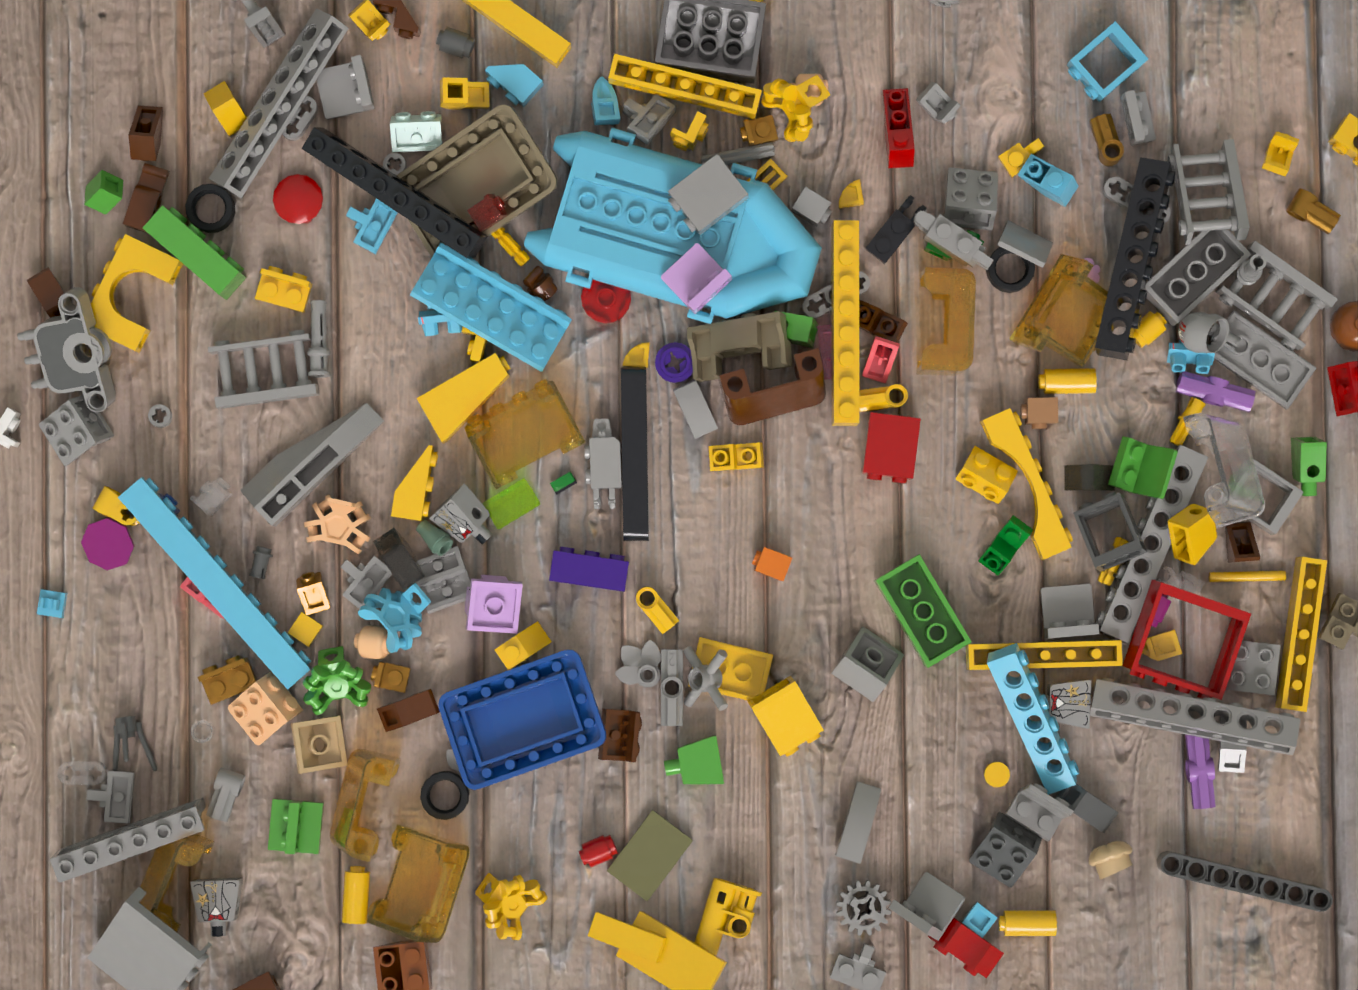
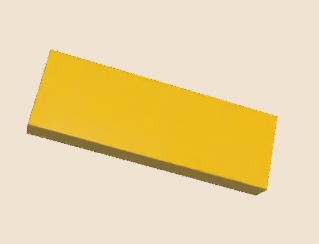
[588,912,667,963]

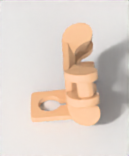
[304,494,371,554]

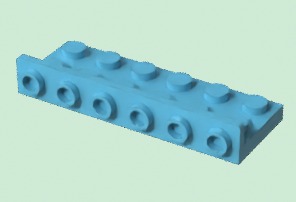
[410,243,572,372]

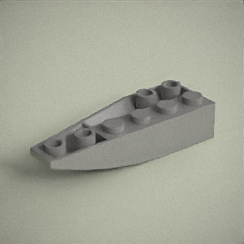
[240,403,384,527]

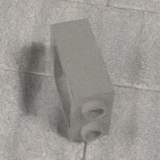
[1220,458,1303,535]

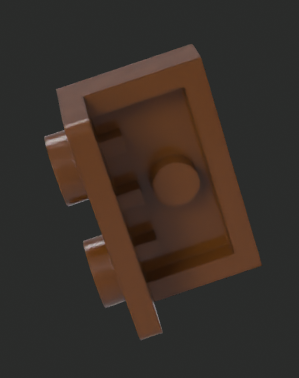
[598,708,642,763]

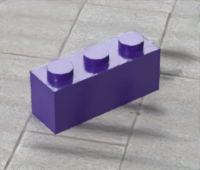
[549,546,629,592]

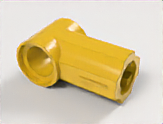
[859,384,908,412]
[636,586,680,634]

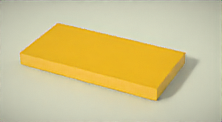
[616,911,727,990]

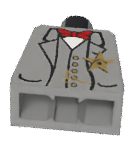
[429,484,492,545]
[1041,679,1091,729]
[191,878,243,937]

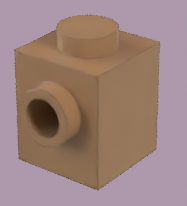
[1020,397,1058,429]

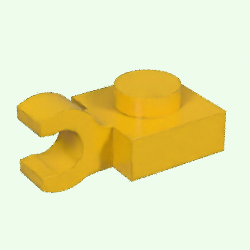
[998,138,1044,178]

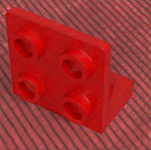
[1327,361,1358,416]

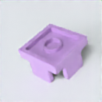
[465,575,523,634]

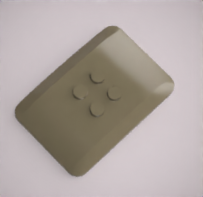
[396,105,557,257]

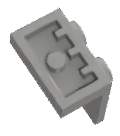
[317,55,375,120]
[943,167,998,230]
[39,395,114,466]
[1040,584,1099,638]
[1004,783,1073,842]
[889,872,965,941]

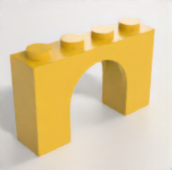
[91,234,183,353]

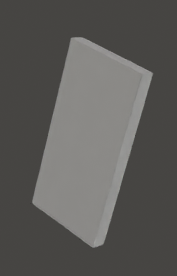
[1209,310,1316,410]

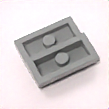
[997,220,1053,268]
[410,546,471,614]

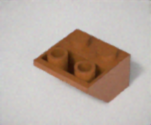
[373,938,432,990]

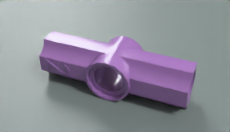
[1175,371,1256,412]
[1185,734,1216,809]

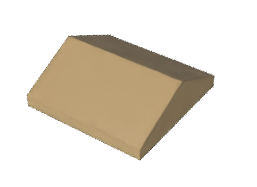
[291,716,348,774]

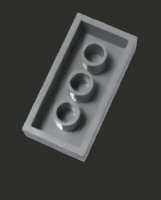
[1144,218,1252,326]

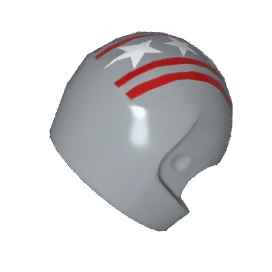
[1178,312,1229,353]

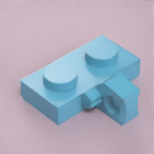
[346,198,398,255]

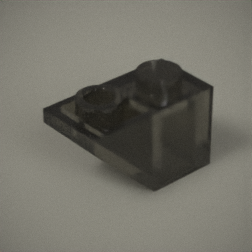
[373,528,425,590]

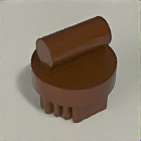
[523,266,558,301]

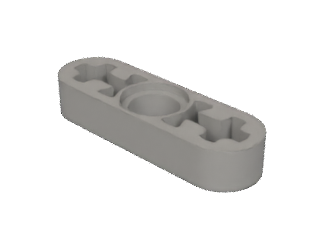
[1103,177,1171,223]
[802,271,870,319]

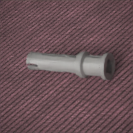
[1236,254,1267,286]
[307,300,331,378]

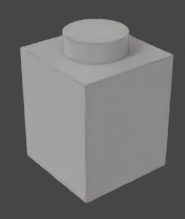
[791,186,832,227]

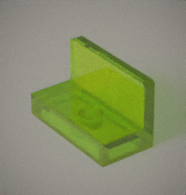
[482,478,540,530]

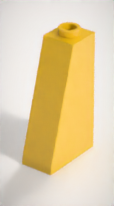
[416,353,511,444]

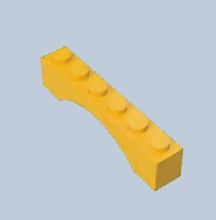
[980,408,1073,560]

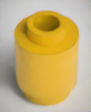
[1133,311,1167,348]

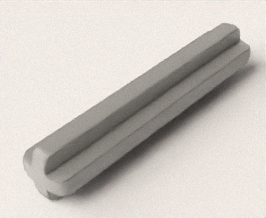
[701,142,775,166]

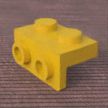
[670,111,709,151]
[956,446,1018,504]

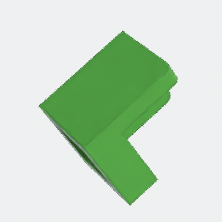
[84,170,123,214]

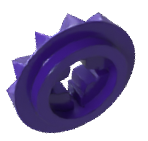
[655,342,693,383]

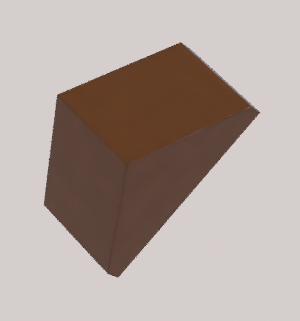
[1225,522,1260,563]

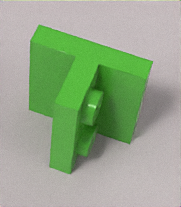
[268,798,324,855]

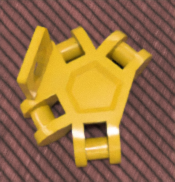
[761,75,830,142]
[475,873,548,940]

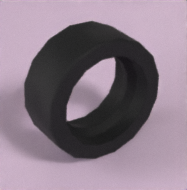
[185,184,236,233]
[986,247,1036,293]
[420,771,469,820]

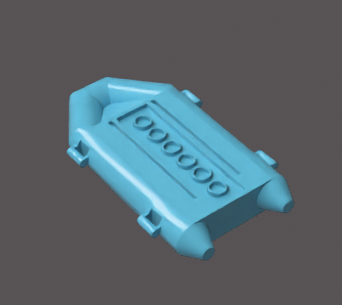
[524,128,822,324]

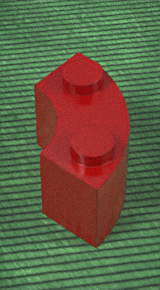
[928,918,1004,978]

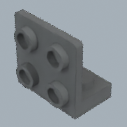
[969,811,1042,887]

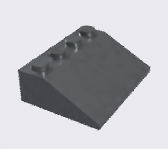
[655,0,766,84]

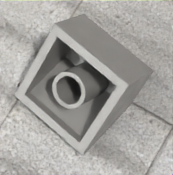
[831,626,904,702]

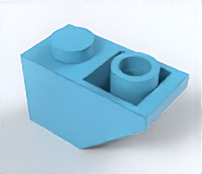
[485,64,544,107]
[1018,154,1079,207]

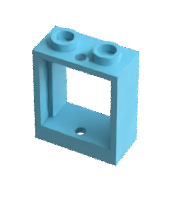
[1067,21,1148,103]

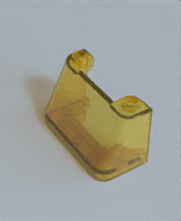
[367,824,470,943]
[140,834,215,933]

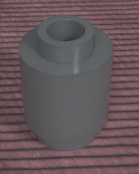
[436,27,475,58]

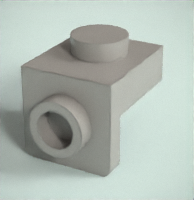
[916,82,961,124]

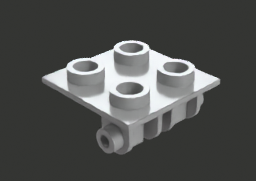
[1226,641,1281,696]

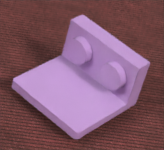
[661,243,732,314]

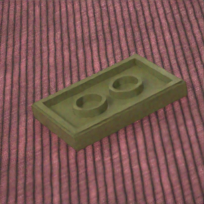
[607,809,693,901]

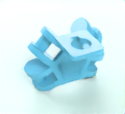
[358,583,431,653]

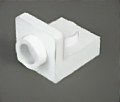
[0,407,21,449]

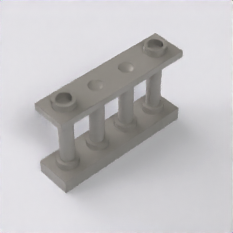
[234,0,285,48]
[1167,139,1250,245]
[1216,241,1338,351]
[208,330,319,409]

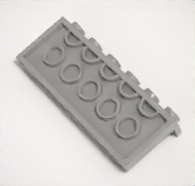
[50,798,206,882]

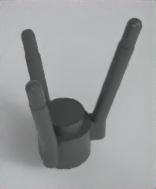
[113,716,157,771]

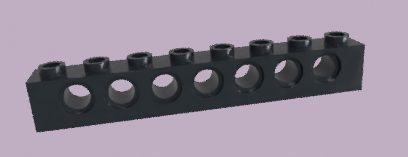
[301,127,488,258]
[1095,157,1175,361]

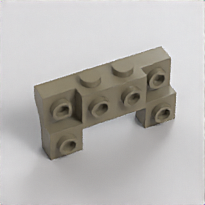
[687,311,792,382]
[1317,593,1358,650]

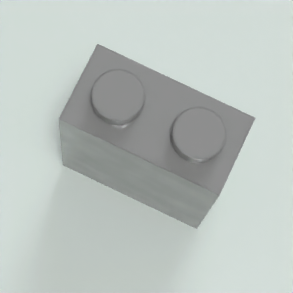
[668,154,749,235]

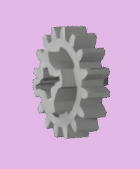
[836,880,891,936]

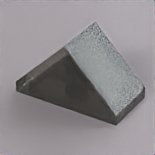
[1064,464,1115,491]

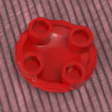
[273,174,323,224]

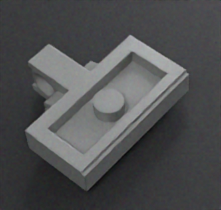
[623,94,677,145]
[341,556,394,609]
[86,770,135,823]
[830,943,886,990]

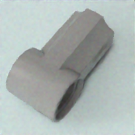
[206,767,246,822]

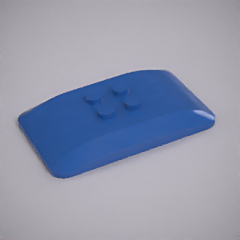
[438,650,607,790]

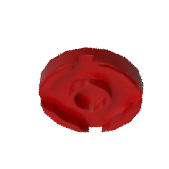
[581,280,631,324]

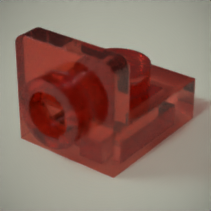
[467,194,507,232]

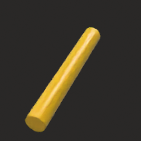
[1208,570,1286,582]

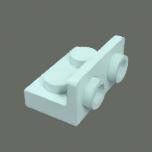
[390,111,443,152]

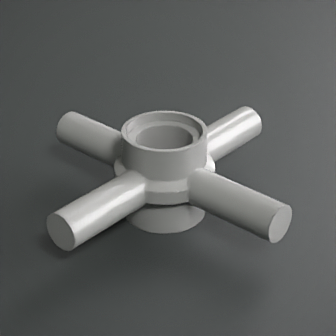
[683,646,728,711]

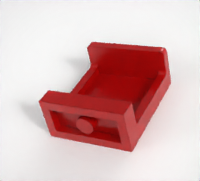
[862,412,921,484]

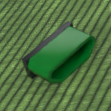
[550,471,577,495]

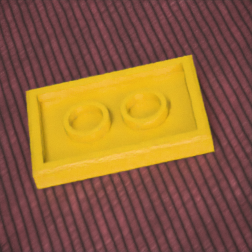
[688,637,773,701]

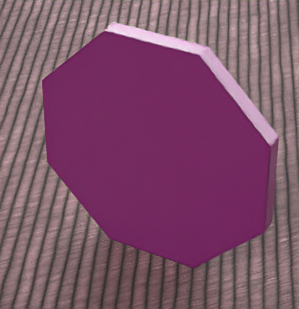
[81,517,135,571]

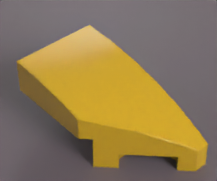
[1129,629,1182,661]

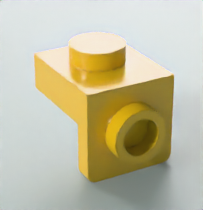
[348,0,390,41]
[1262,132,1299,176]

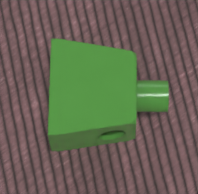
[774,311,819,348]
[1291,437,1327,496]
[664,735,724,784]

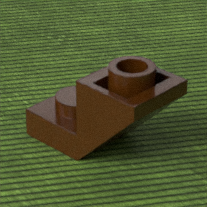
[373,0,421,39]
[27,267,65,318]
[377,689,440,732]

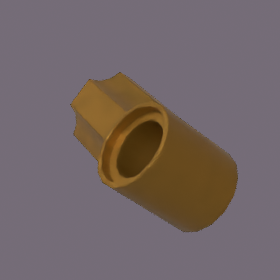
[1089,113,1124,167]
[1286,188,1341,234]

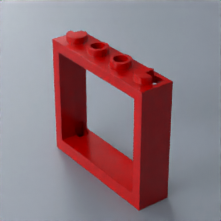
[1122,580,1251,700]

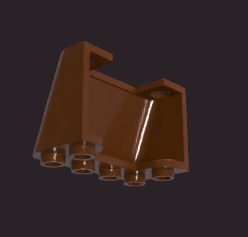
[718,348,826,425]

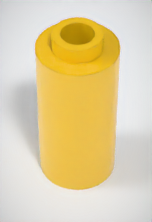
[1038,368,1097,394]
[342,866,370,924]
[998,910,1057,936]

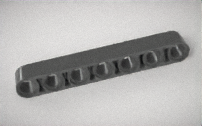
[1157,851,1333,912]

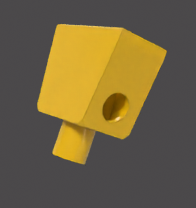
[1167,504,1220,566]

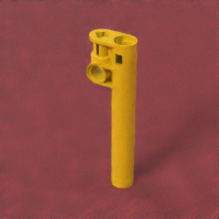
[694,878,762,956]

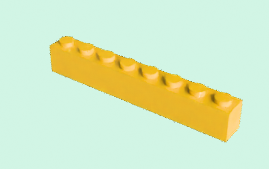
[831,220,860,426]

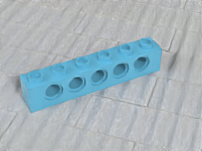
[987,643,1079,795]

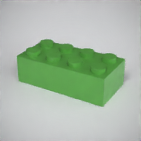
[143,205,246,300]
[874,554,972,668]

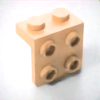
[228,671,303,745]

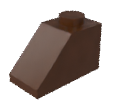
[128,105,163,161]

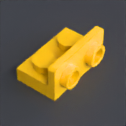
[255,266,313,313]

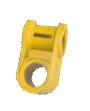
[92,486,140,526]

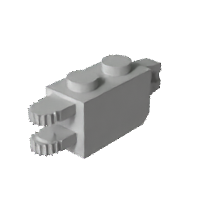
[913,210,994,270]
[585,418,622,509]

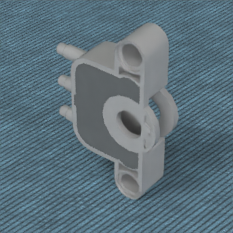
[17,287,116,412]

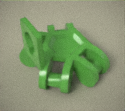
[303,646,371,715]

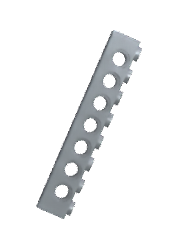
[209,9,349,198]
[1095,445,1208,643]
[1090,678,1300,755]

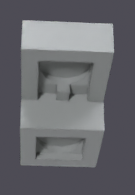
[673,380,718,439]

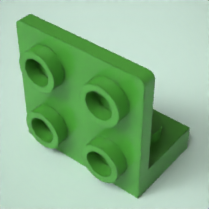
[1108,436,1178,499]

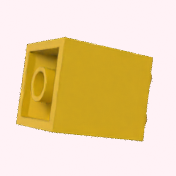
[747,675,824,757]

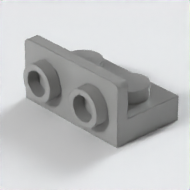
[1120,90,1156,146]

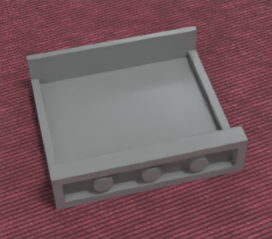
[88,887,212,990]

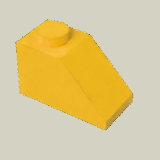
[495,621,552,670]

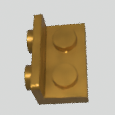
[197,655,257,705]

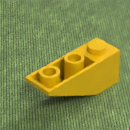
[391,445,438,521]

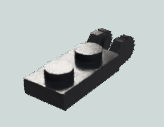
[865,195,927,265]

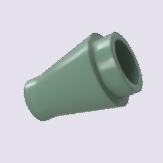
[416,520,453,556]

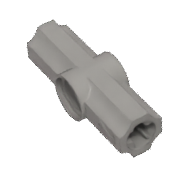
[661,649,683,726]

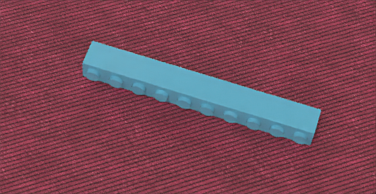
[118,477,311,690]

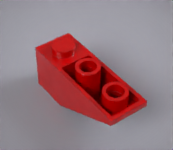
[883,88,915,168]

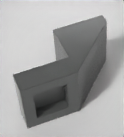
[1057,783,1119,833]

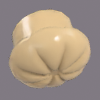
[1088,841,1132,880]

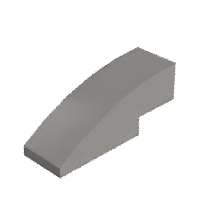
[835,781,881,864]

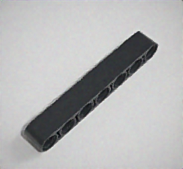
[621,367,649,541]

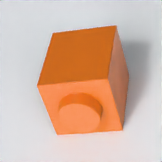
[752,547,792,582]

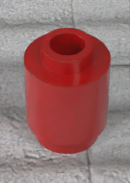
[579,835,618,868]

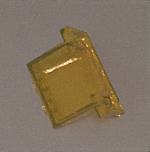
[1009,254,1122,367]

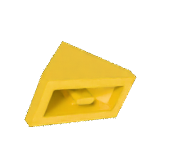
[203,81,247,137]

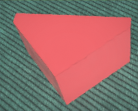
[862,336,900,384]

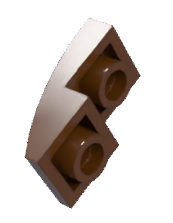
[859,299,908,343]

